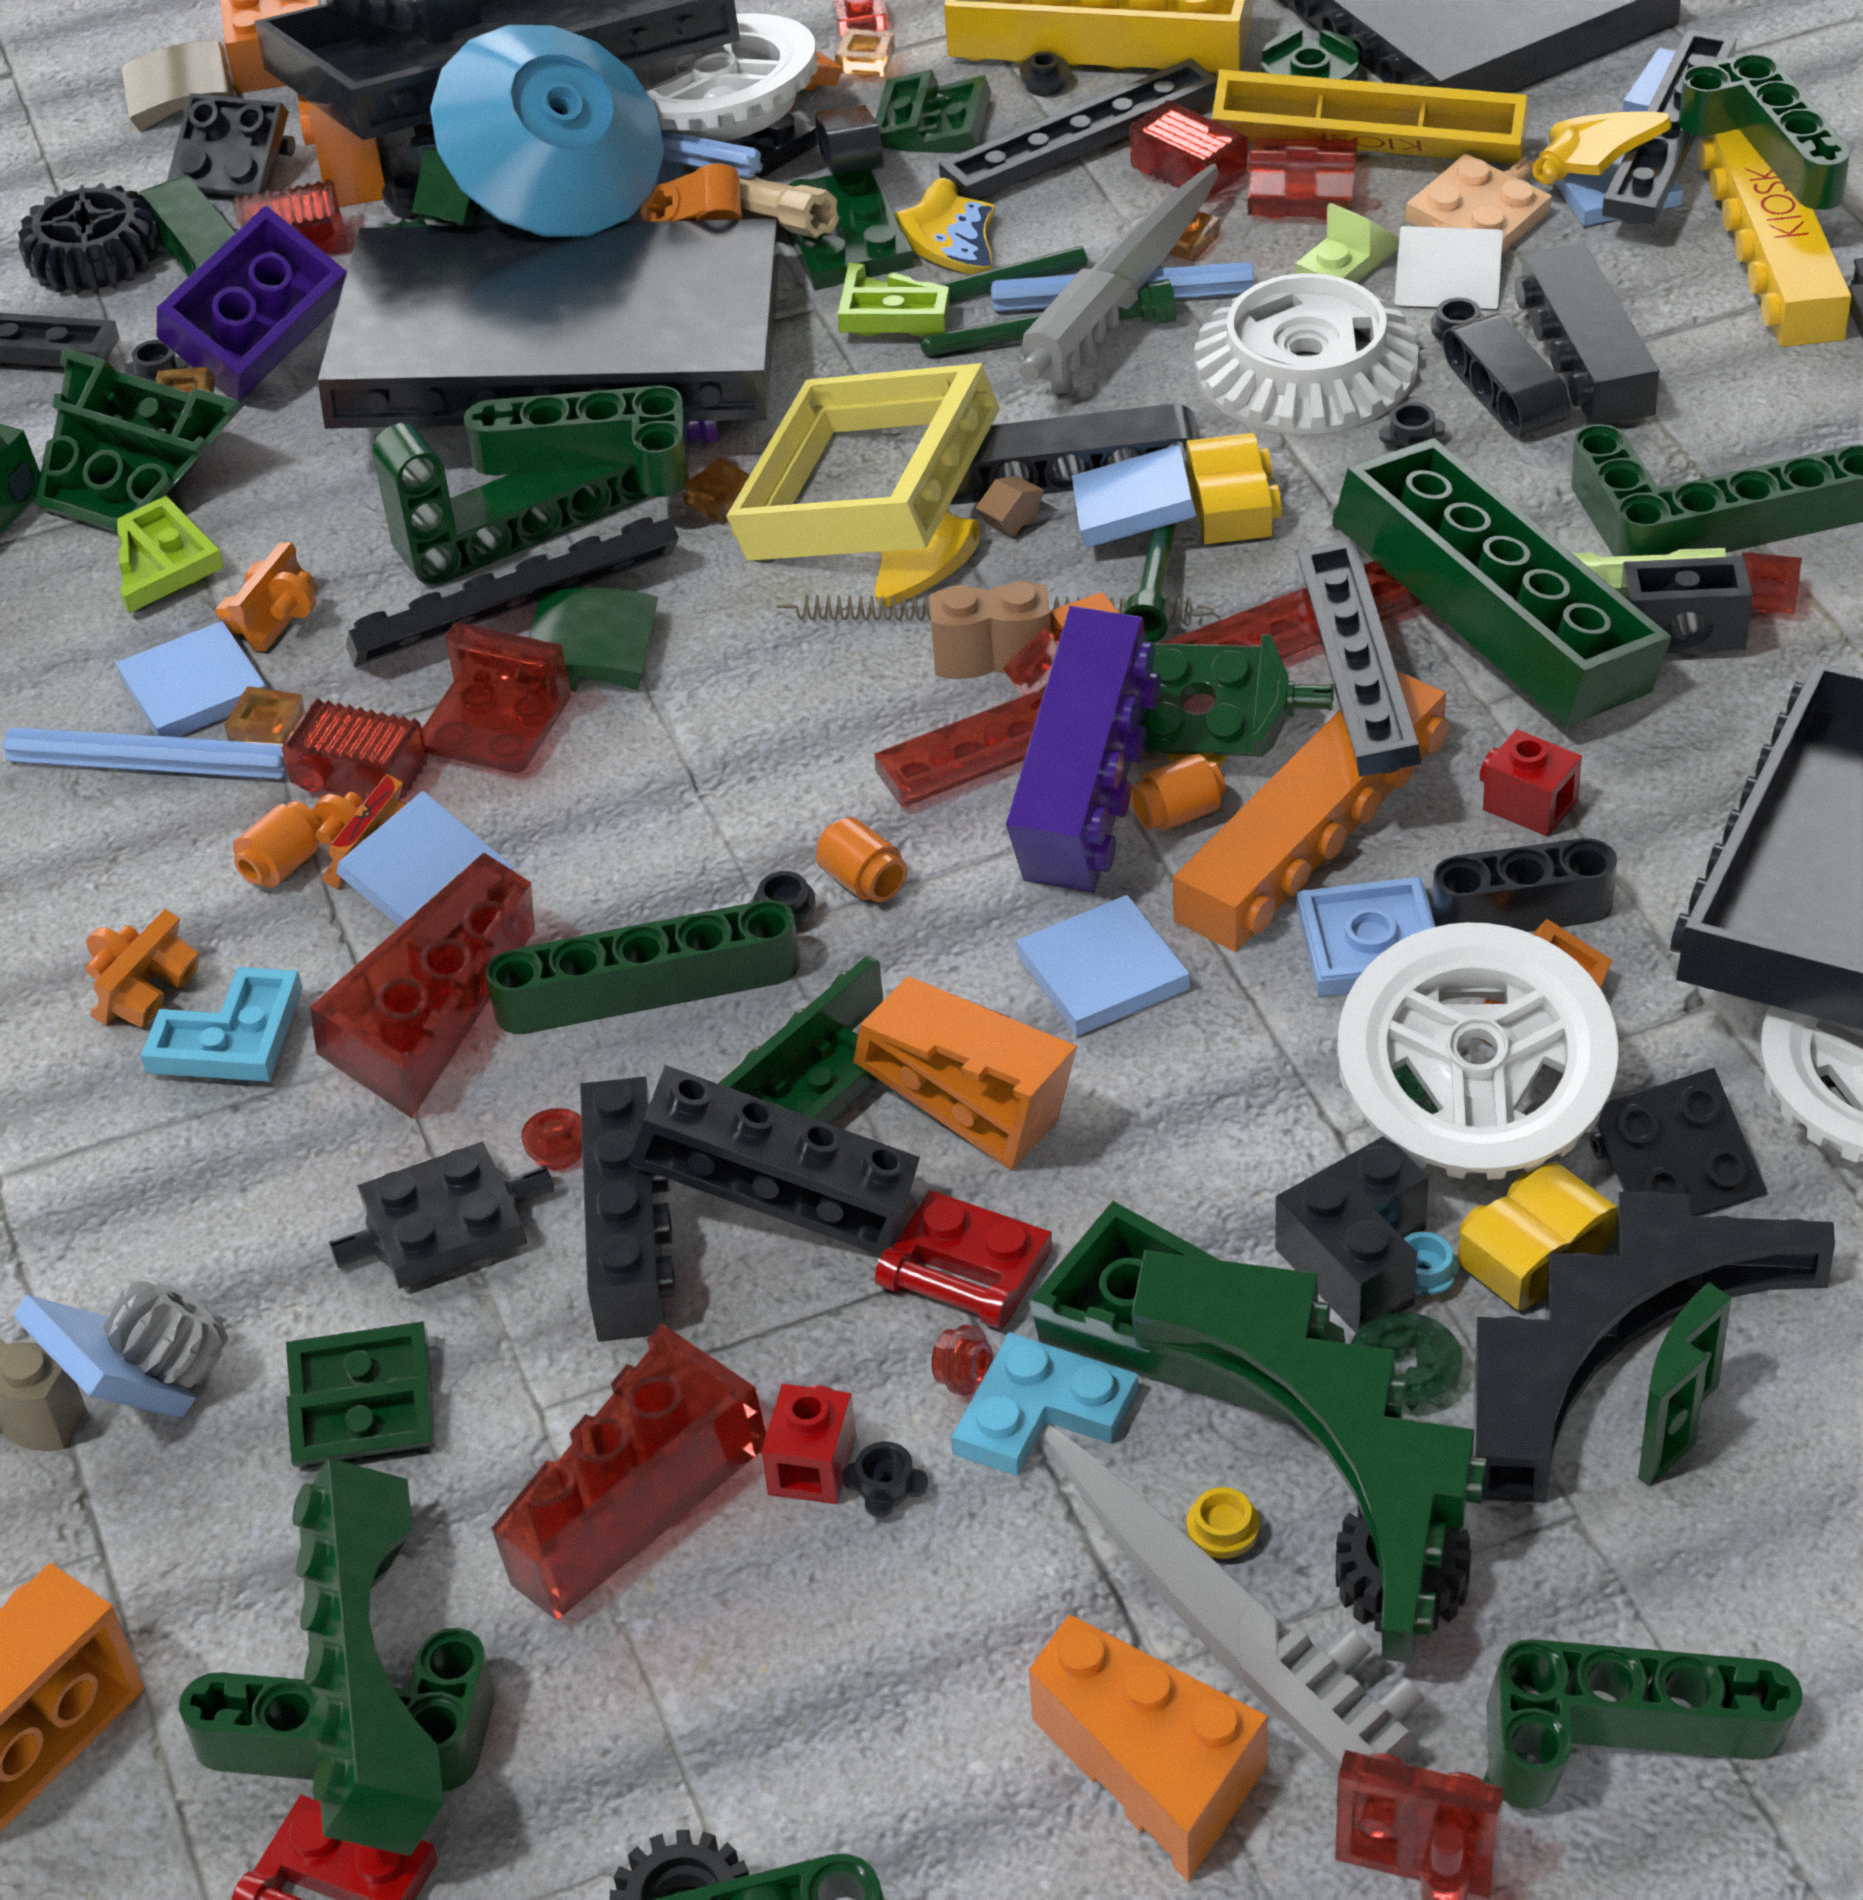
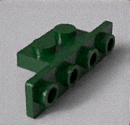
[718,955,883,1124]

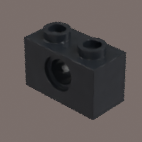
[1620,556,1753,653]

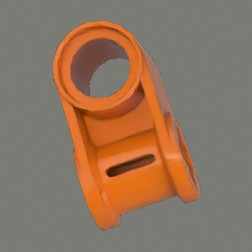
[641,164,742,222]

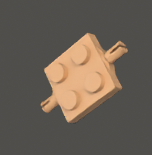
[1404,153,1552,255]

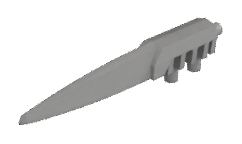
[1019,164,1219,394]
[1044,1425,1425,1806]

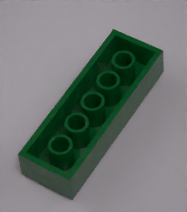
[1333,438,1672,727]

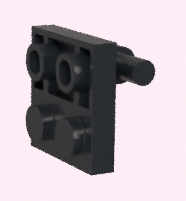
[167,93,296,203]

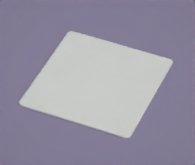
[1394,226,1503,309]

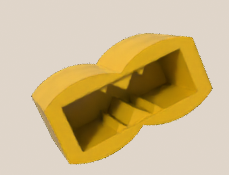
[1186,433,1282,544]
[1458,1161,1618,1311]

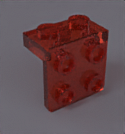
[417,622,571,773]

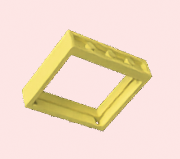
[726,363,1000,561]

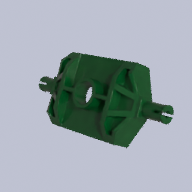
[1142,634,1334,757]

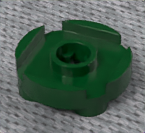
[1260,30,1360,81]

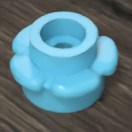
[1404,1232,1459,1296]

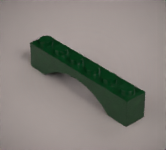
[292,1458,444,1856]

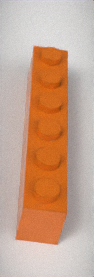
[1173,670,1449,952]

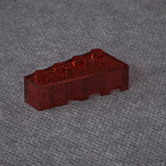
[309,852,535,1119]
[491,1323,767,1621]

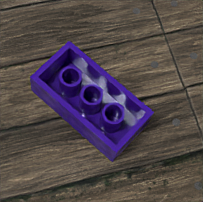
[1006,606,1161,893]

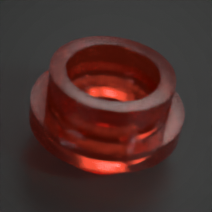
[521,1108,582,1170]
[931,1324,993,1396]

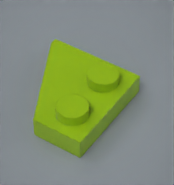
[838,263,950,337]
[117,496,224,614]

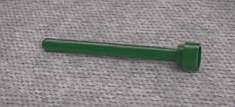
[920,279,1177,356]
[1122,523,1176,643]

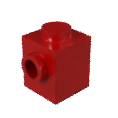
[1479,729,1582,837]
[761,1383,857,1505]

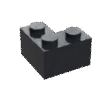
[1275,1136,1429,1337]

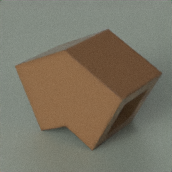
[976,476,1044,538]

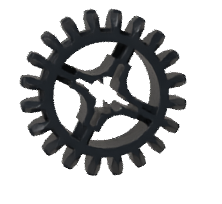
[18,183,159,295]

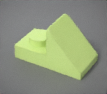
[1295,203,1399,283]

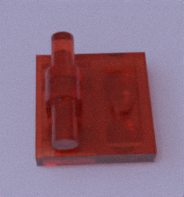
[1247,138,1358,220]
[1335,1750,1504,1900]

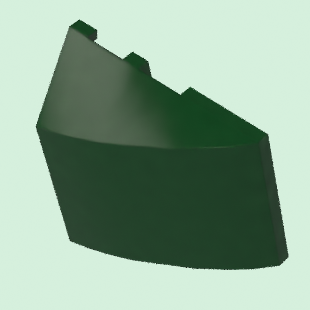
[35,347,244,533]

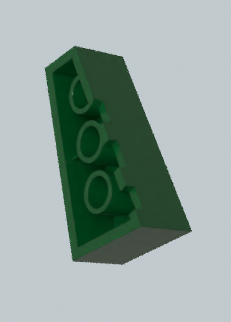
[1029,1201,1346,1422]

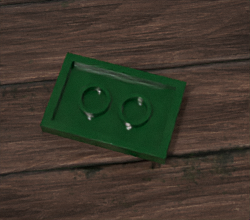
[784,170,914,291]

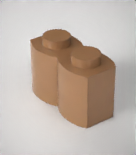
[929,581,1052,679]

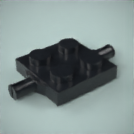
[329,1141,555,1289]

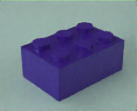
[156,205,347,401]

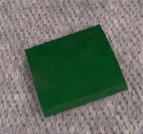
[875,69,992,153]
[519,588,658,692]
[1638,1282,1732,1487]
[286,1321,434,1467]

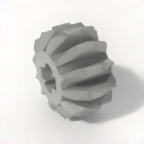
[103,1277,229,1388]

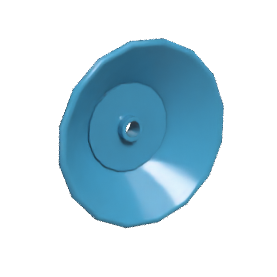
[430,25,664,237]

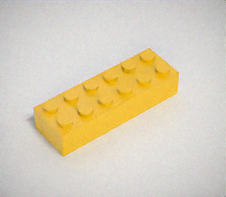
[944,0,1253,75]

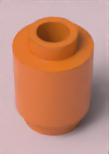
[1130,754,1226,831]
[233,801,322,888]
[816,817,907,903]

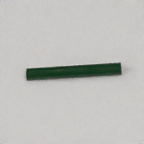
[939,245,1088,302]

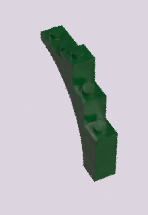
[1131,1250,1487,1664]

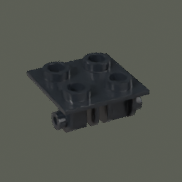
[1589,1068,1767,1216]

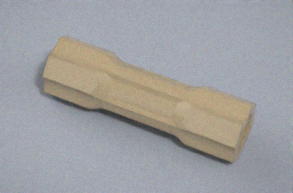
[739,175,839,238]

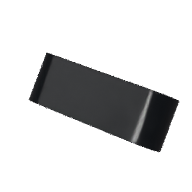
[815,105,884,176]
[1443,313,1570,437]
[1432,838,1617,932]

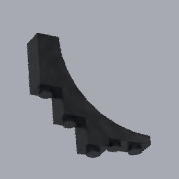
[1473,1191,1835,1503]

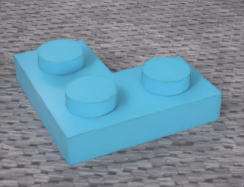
[141,967,303,1082]
[951,1332,1139,1476]

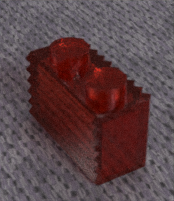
[1129,99,1248,202]
[233,179,348,255]
[282,698,428,803]

